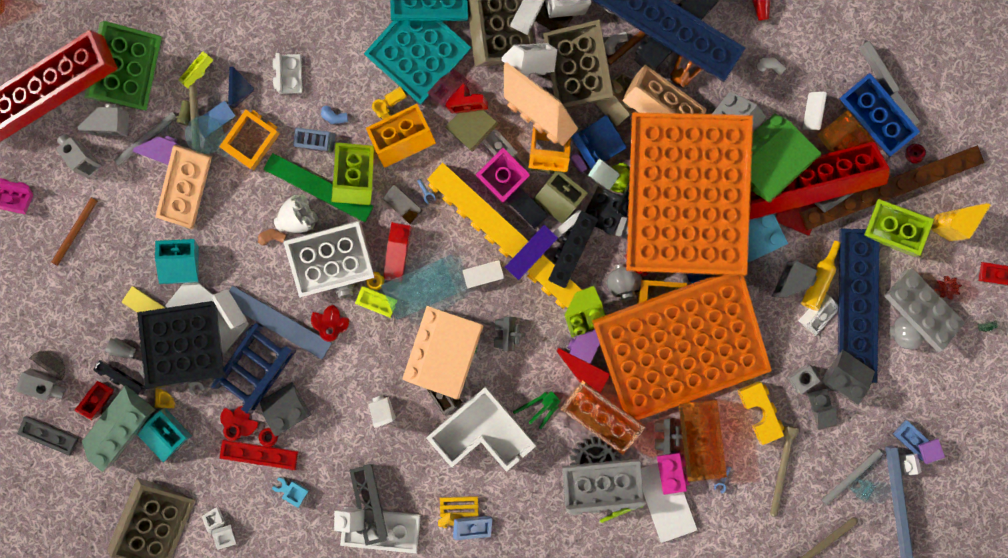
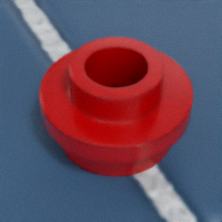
[258,428,278,447]

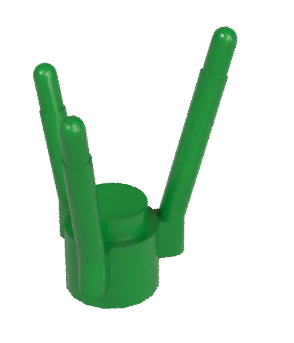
[513,391,561,429]

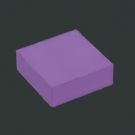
[570,153,588,174]
[918,439,945,464]

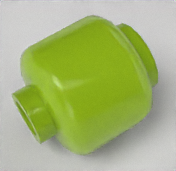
[610,163,630,193]

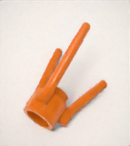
[670,55,702,88]

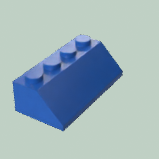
[839,73,920,157]

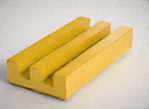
[440,496,479,517]

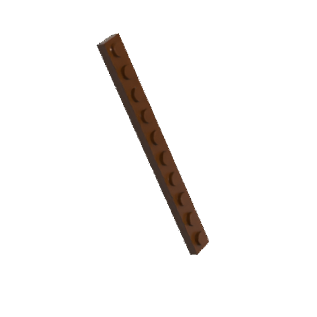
[800,145,985,231]

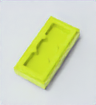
[179,51,213,89]
[355,286,398,318]

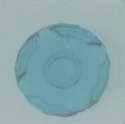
[185,116,224,154]

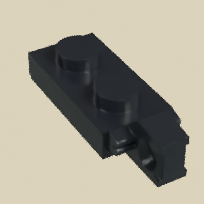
[93,360,146,395]

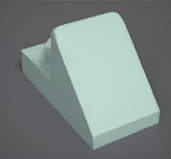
[588,159,620,189]

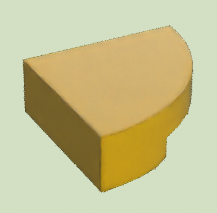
[155,388,175,408]
[438,513,462,528]

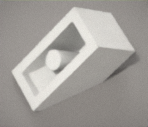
[369,395,396,428]

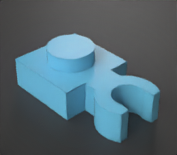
[272,477,309,508]

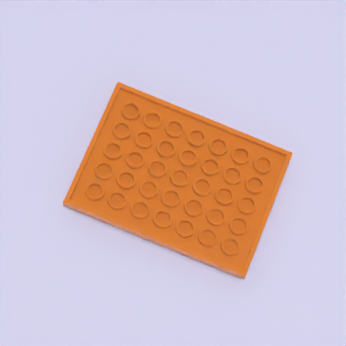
[626,112,753,275]
[592,274,772,424]

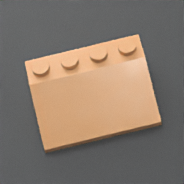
[504,62,578,146]
[403,306,484,400]

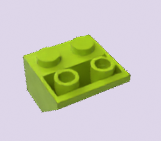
[564,286,605,337]

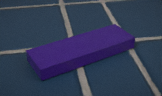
[505,225,558,280]

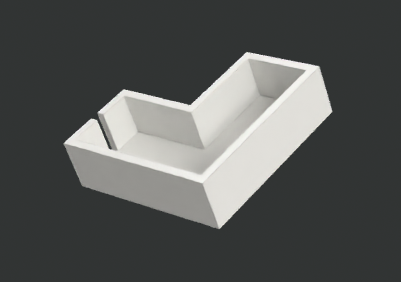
[426,386,536,472]

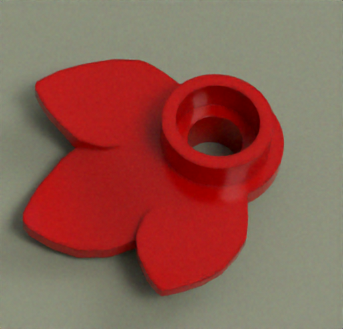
[311,305,349,342]
[220,405,258,441]

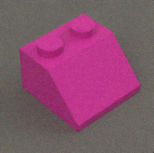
[476,148,530,204]

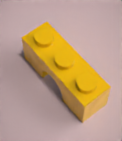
[737,382,785,445]

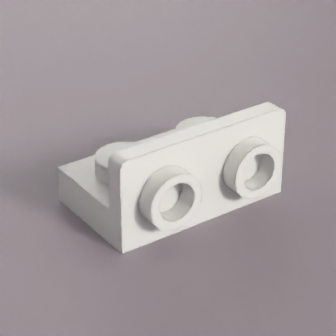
[273,53,303,94]

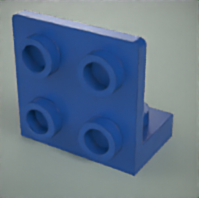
[571,115,627,169]

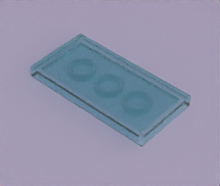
[381,255,466,321]

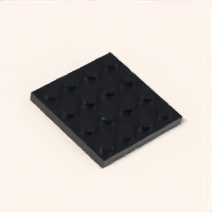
[137,301,225,389]

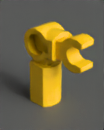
[372,86,407,119]

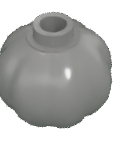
[607,264,642,300]
[890,315,925,350]

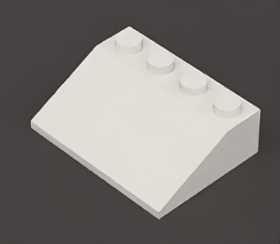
[284,220,374,298]

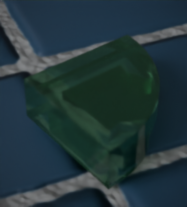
[977,320,998,332]

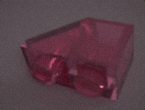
[428,69,469,110]

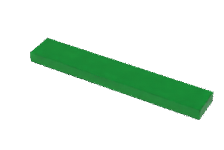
[263,153,374,223]

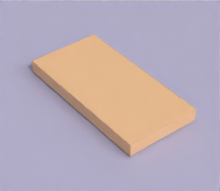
[156,144,212,229]

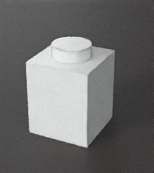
[334,508,365,533]

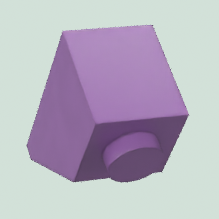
[133,136,181,165]
[567,329,600,363]

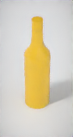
[801,241,841,311]

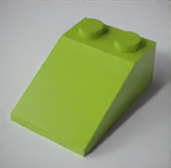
[332,142,374,205]
[864,199,934,257]

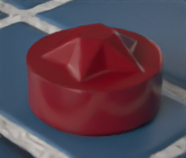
[905,144,926,163]

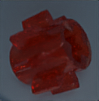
[935,276,962,300]

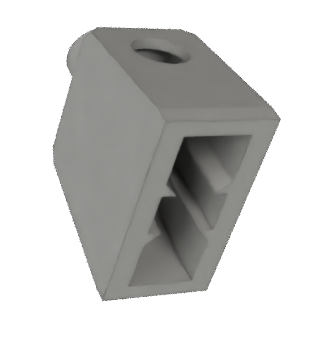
[57,134,102,178]
[15,368,66,401]

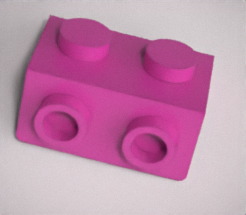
[0,178,33,214]
[657,451,690,495]

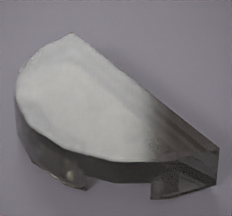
[29,350,65,381]

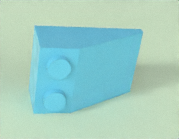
[747,214,788,263]

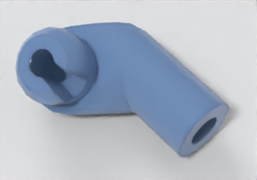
[321,106,349,125]

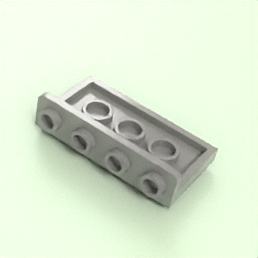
[884,267,965,352]
[562,459,645,515]

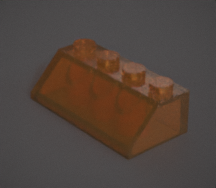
[560,381,646,455]
[678,398,727,482]

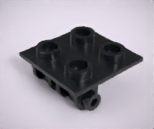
[585,186,623,235]

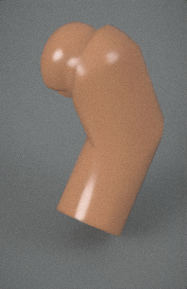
[258,228,287,246]

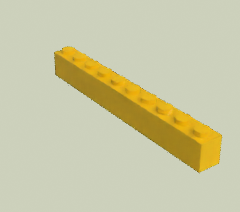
[427,162,582,310]

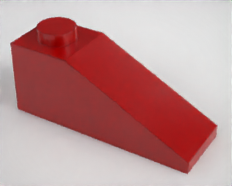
[383,222,412,283]
[556,348,610,396]

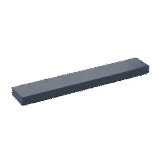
[229,286,332,359]
[885,446,913,558]

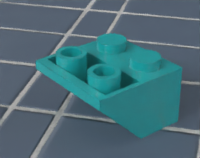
[155,239,199,284]
[137,408,192,463]

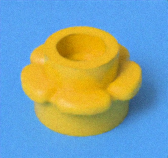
[366,272,385,291]

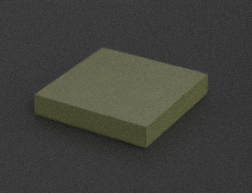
[445,110,498,152]

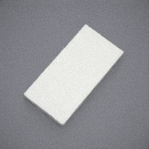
[165,283,250,354]
[641,462,697,543]
[340,507,421,554]

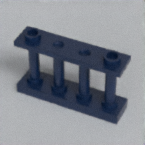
[210,323,297,414]

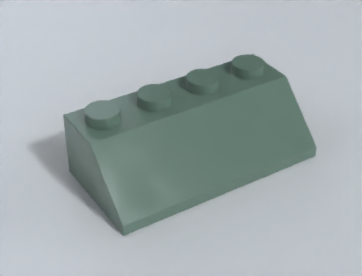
[82,385,155,472]

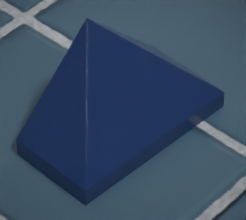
[228,67,254,108]

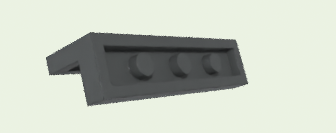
[350,464,389,546]

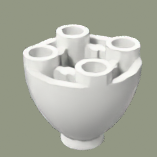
[274,195,318,233]

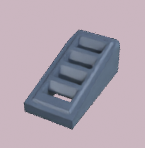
[293,127,336,152]

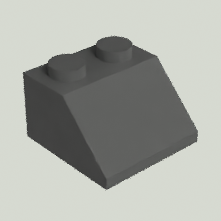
[772,261,817,298]
[821,350,875,405]
[260,382,312,436]

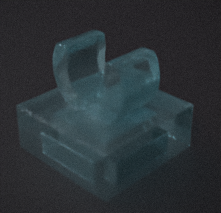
[850,478,876,503]

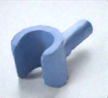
[417,179,436,204]
[714,466,731,494]

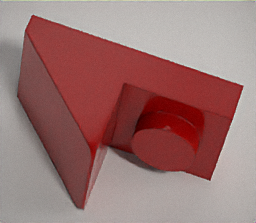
[446,83,488,114]
[75,380,114,420]

